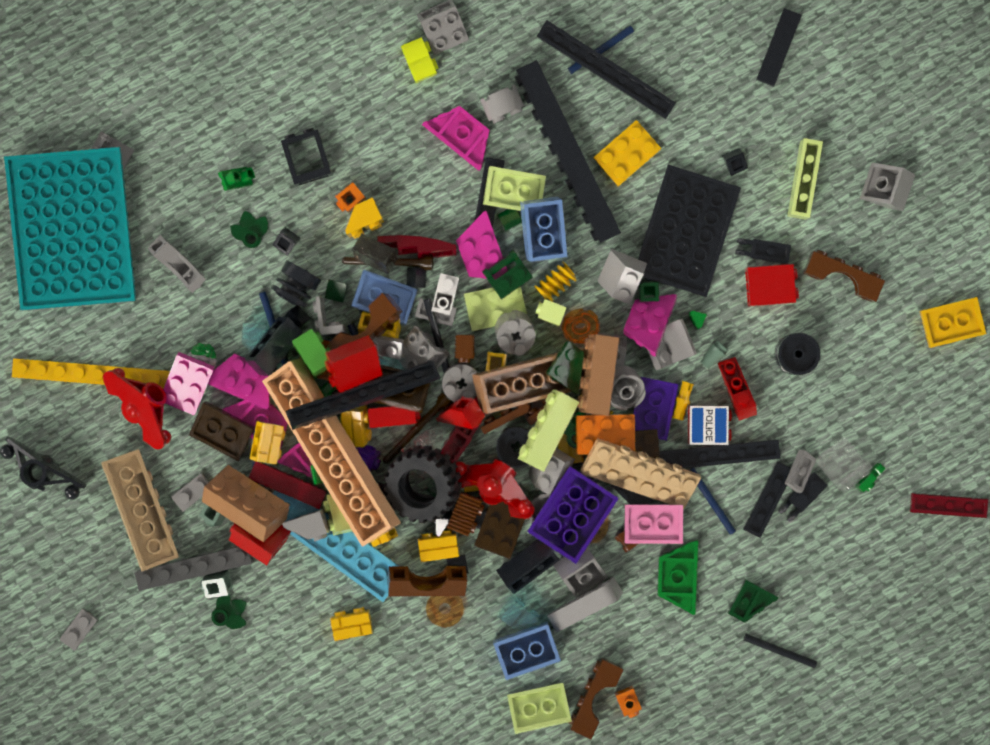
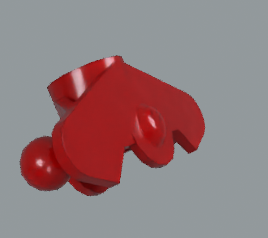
[103,368,172,450]
[455,459,534,519]

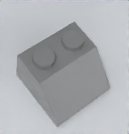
[860,162,915,211]
[597,249,647,305]
[528,448,575,496]
[282,509,330,541]
[553,547,608,598]

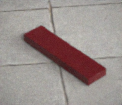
[249,461,327,509]
[910,493,989,518]

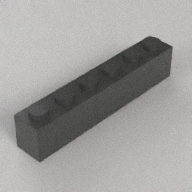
[134,546,254,591]

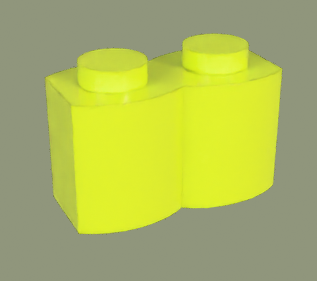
[401,37,439,83]

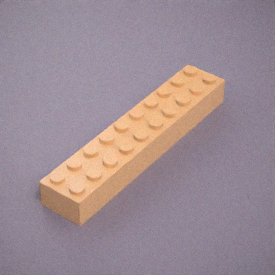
[262,358,401,547]

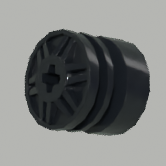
[271,260,322,308]
[496,426,529,468]

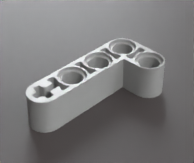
[547,576,623,632]

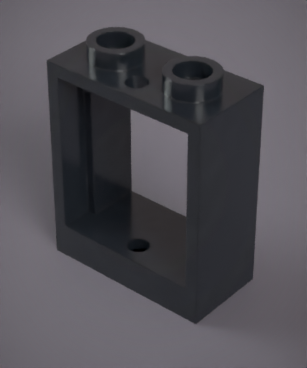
[281,128,333,187]

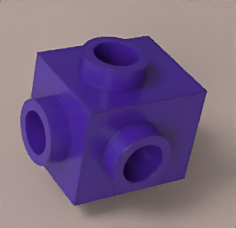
[356,445,382,472]

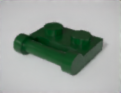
[482,250,533,300]

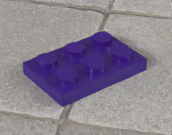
[633,377,679,441]

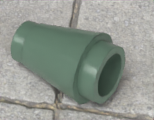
[700,340,729,369]

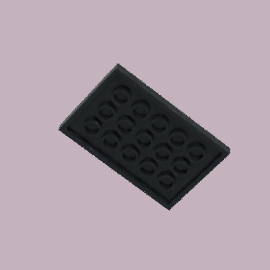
[638,164,741,297]

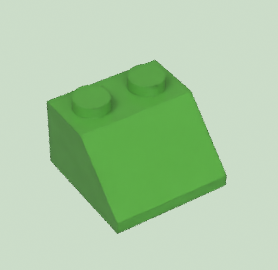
[292,329,330,379]

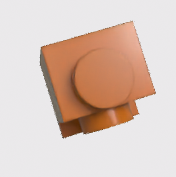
[335,182,366,213]
[615,686,642,718]

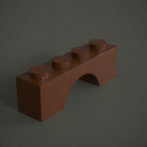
[802,250,885,303]
[327,293,403,350]
[387,566,467,597]
[568,657,624,740]

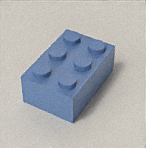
[520,197,567,262]
[493,621,561,680]

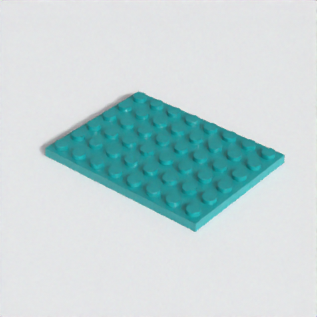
[4,147,136,310]

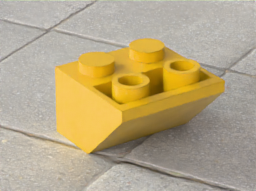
[345,197,384,239]

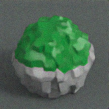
[187,343,217,367]

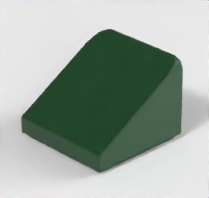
[498,209,522,232]
[325,279,348,303]
[639,282,660,302]

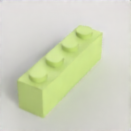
[787,138,823,220]
[518,389,579,472]

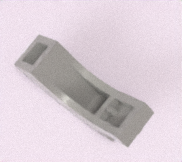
[147,235,206,293]

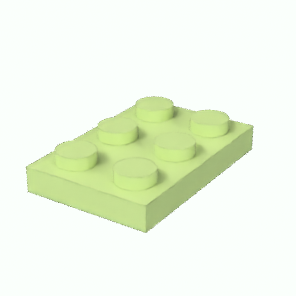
[483,166,546,211]
[464,287,527,331]
[507,683,572,734]

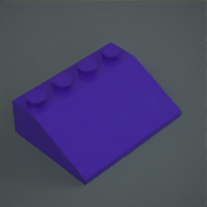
[527,466,619,564]

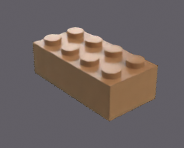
[577,334,619,416]
[202,465,290,542]

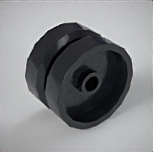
[774,333,821,375]

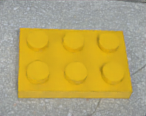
[593,120,662,187]
[920,297,986,348]

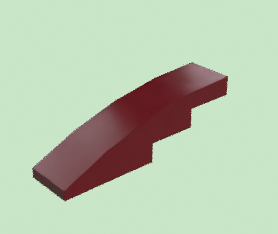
[377,235,456,259]
[440,396,486,463]

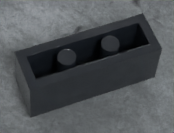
[245,317,303,376]
[496,539,560,594]

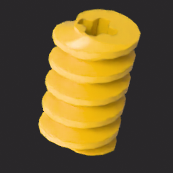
[534,261,577,302]

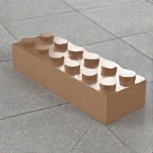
[472,347,587,414]

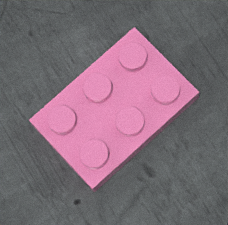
[624,504,683,544]

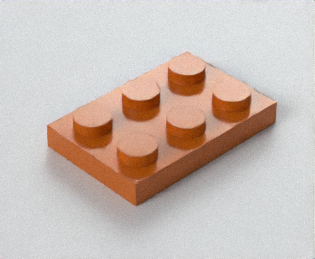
[576,414,635,455]

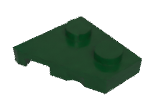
[546,341,584,394]
[727,579,779,623]

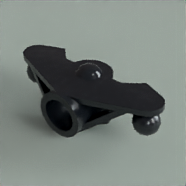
[0,436,87,500]

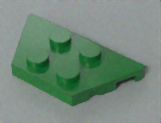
[657,540,698,615]

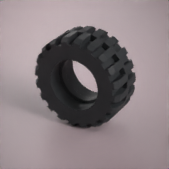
[384,445,462,523]

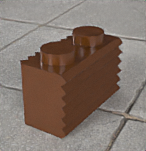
[454,335,475,363]
[447,491,485,536]

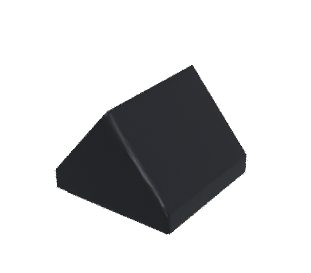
[406,267,426,288]
[284,305,311,329]

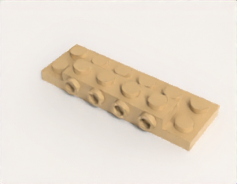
[580,438,701,509]
[101,449,179,571]

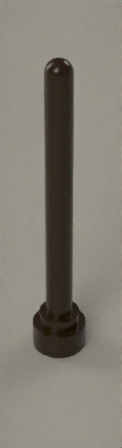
[342,255,434,271]
[383,392,453,464]

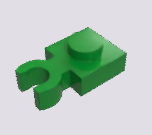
[855,463,886,492]

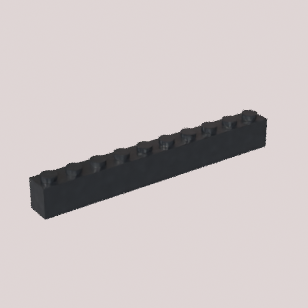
[514,60,621,244]

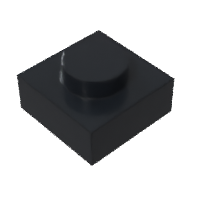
[446,554,469,574]

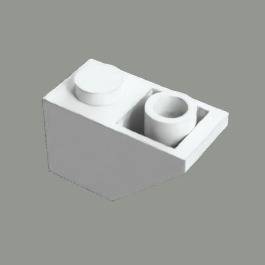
[431,273,459,315]

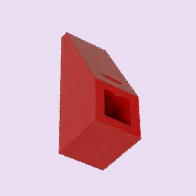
[717,357,757,421]
[436,397,485,429]

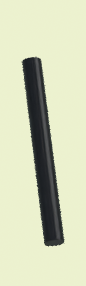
[423,298,450,373]
[743,633,817,668]

